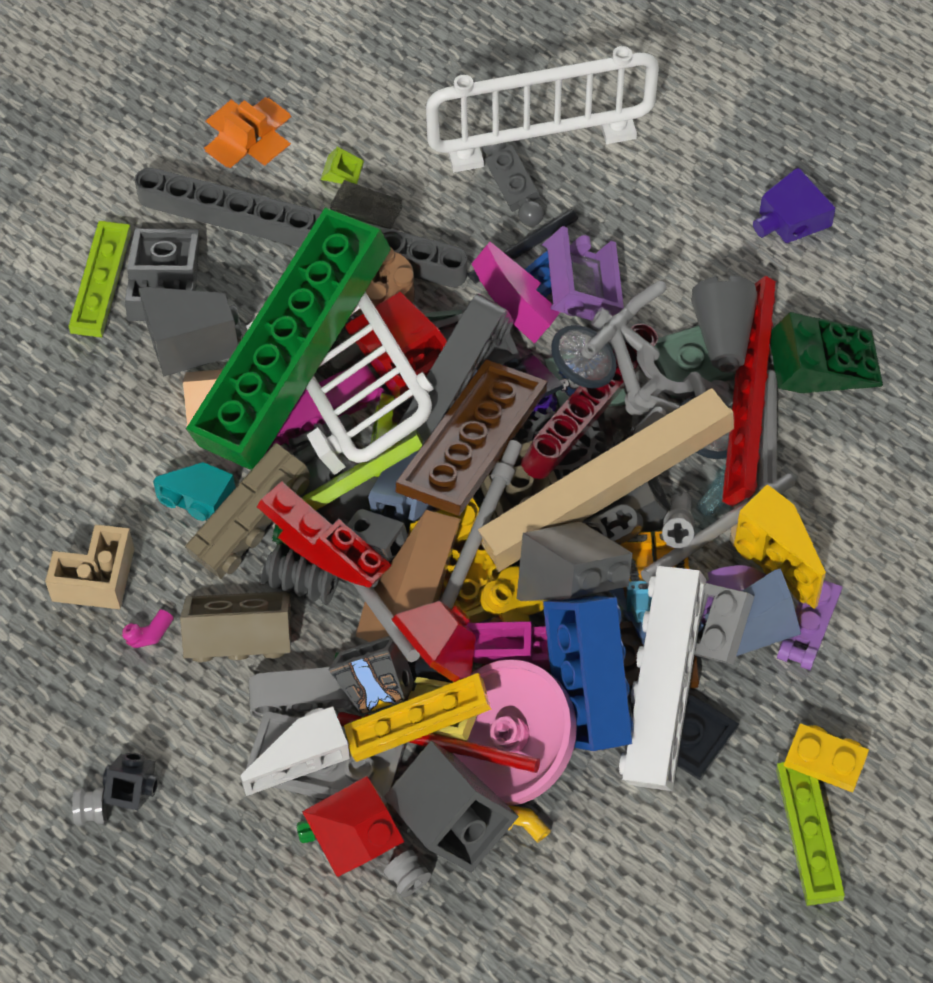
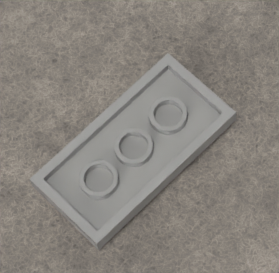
[246,711,405,808]

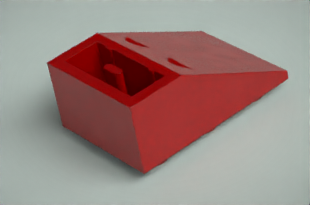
[345,292,447,401]

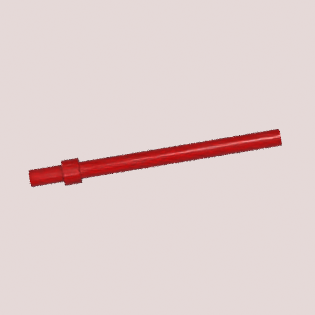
[337,712,540,773]

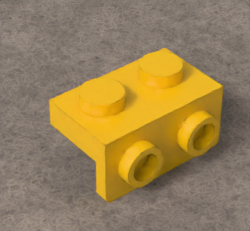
[784,723,869,793]

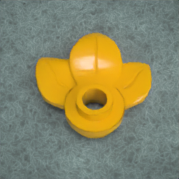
[481,566,548,622]

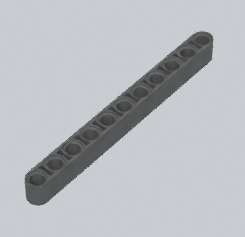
[134,167,468,287]

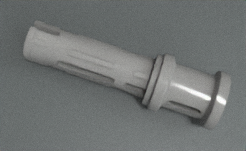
[662,491,695,548]

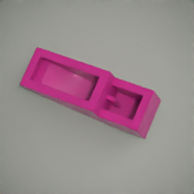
[472,242,560,344]
[467,621,550,670]

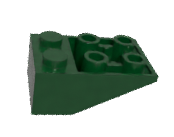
[770,312,883,393]

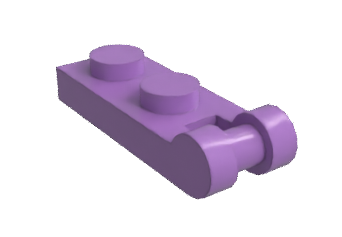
[777,580,842,671]

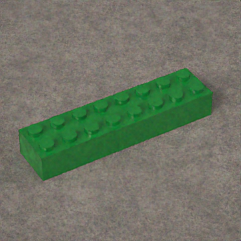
[186,207,391,470]

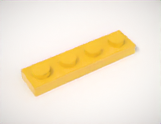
[344,673,492,762]

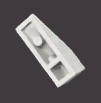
[240,706,350,796]

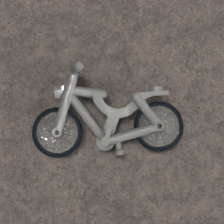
[551,281,733,459]

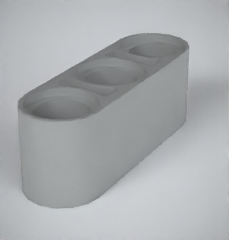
[248,667,354,719]

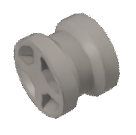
[72,788,108,825]
[384,850,431,898]

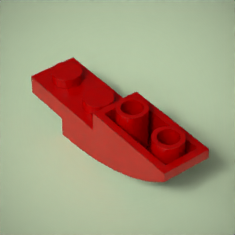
[257,481,392,588]

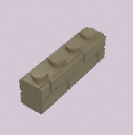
[185,443,311,579]

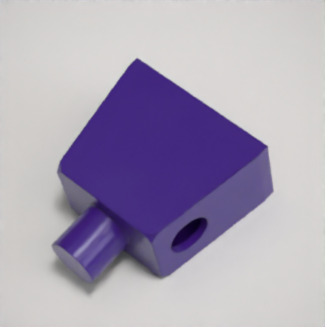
[753,167,836,243]

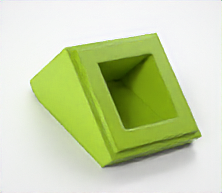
[320,146,364,186]

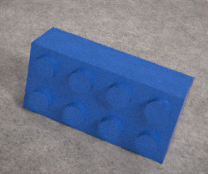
[543,596,633,751]

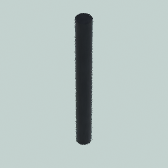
[468,209,578,284]

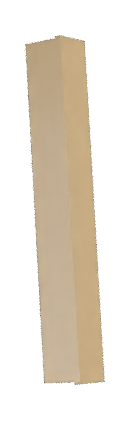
[478,388,734,572]

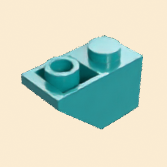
[153,462,236,521]

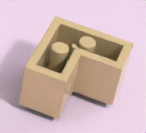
[45,525,135,609]

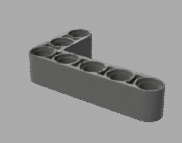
[399,294,514,452]

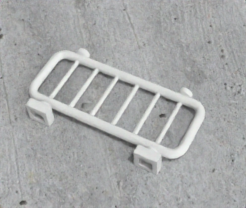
[426,46,659,173]
[246,291,434,475]

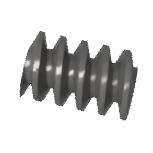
[260,544,339,605]

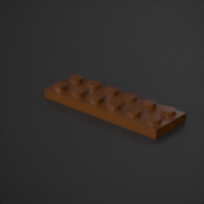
[395,360,548,516]

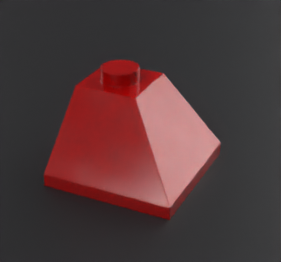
[391,601,476,682]
[302,776,405,877]

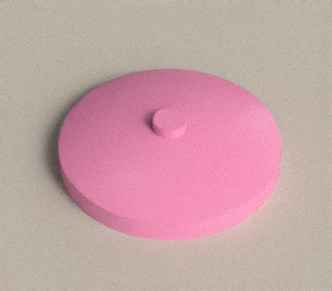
[453,660,577,806]

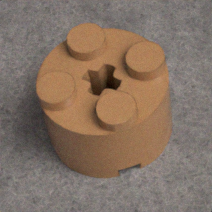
[355,247,415,316]

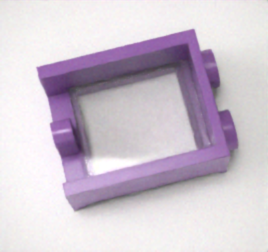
[542,226,624,321]

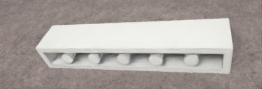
[619,566,706,791]

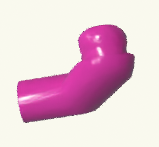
[122,609,174,648]

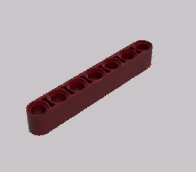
[521,323,658,479]

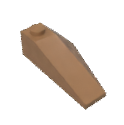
[356,510,461,642]

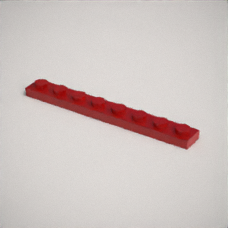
[722,276,776,507]

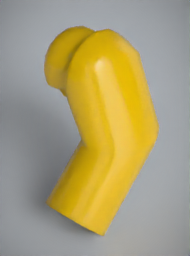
[508,805,551,843]

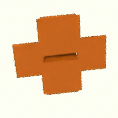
[204,97,292,168]

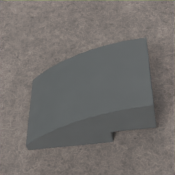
[125,228,199,321]

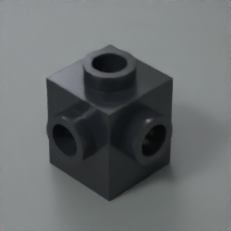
[102,753,159,811]

